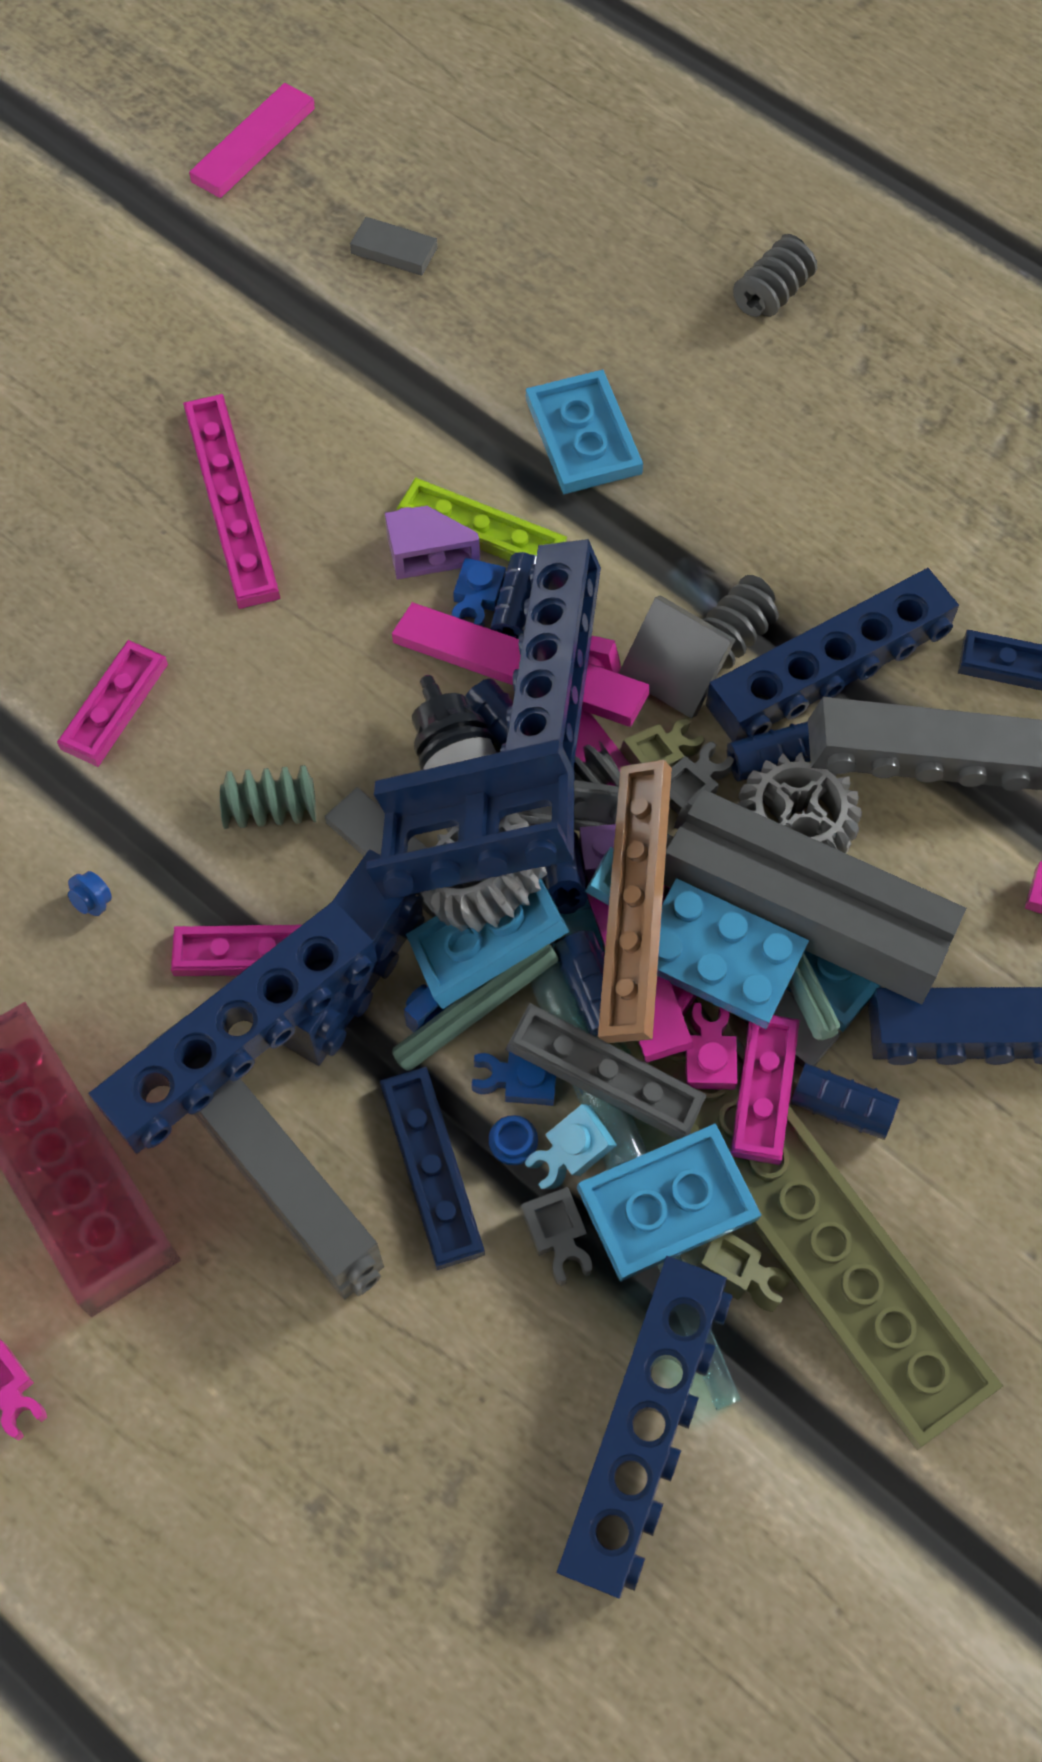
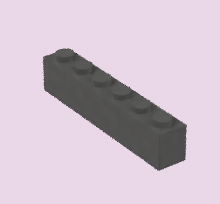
[808,697,1042,791]

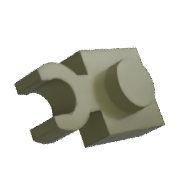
[620,718,705,768]
[697,1233,791,1312]

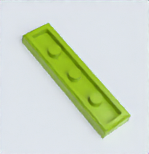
[397,477,567,561]

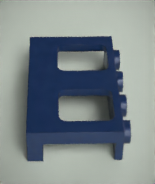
[366,739,574,900]

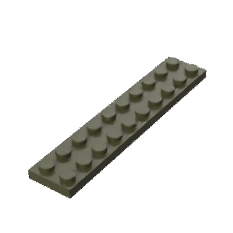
[618,996,1003,1450]

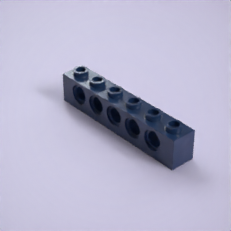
[501,539,601,769]
[705,568,959,742]
[88,900,377,1154]
[556,1255,733,1599]

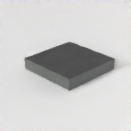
[618,595,736,719]

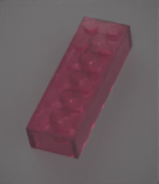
[0,1002,181,1318]

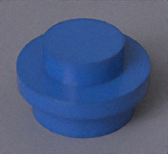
[68,871,112,916]
[489,1115,538,1165]

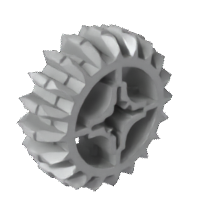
[737,752,862,853]
[421,813,547,932]

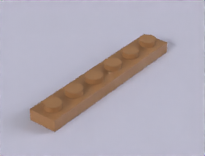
[598,760,672,1043]

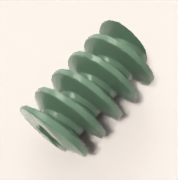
[219,765,317,829]

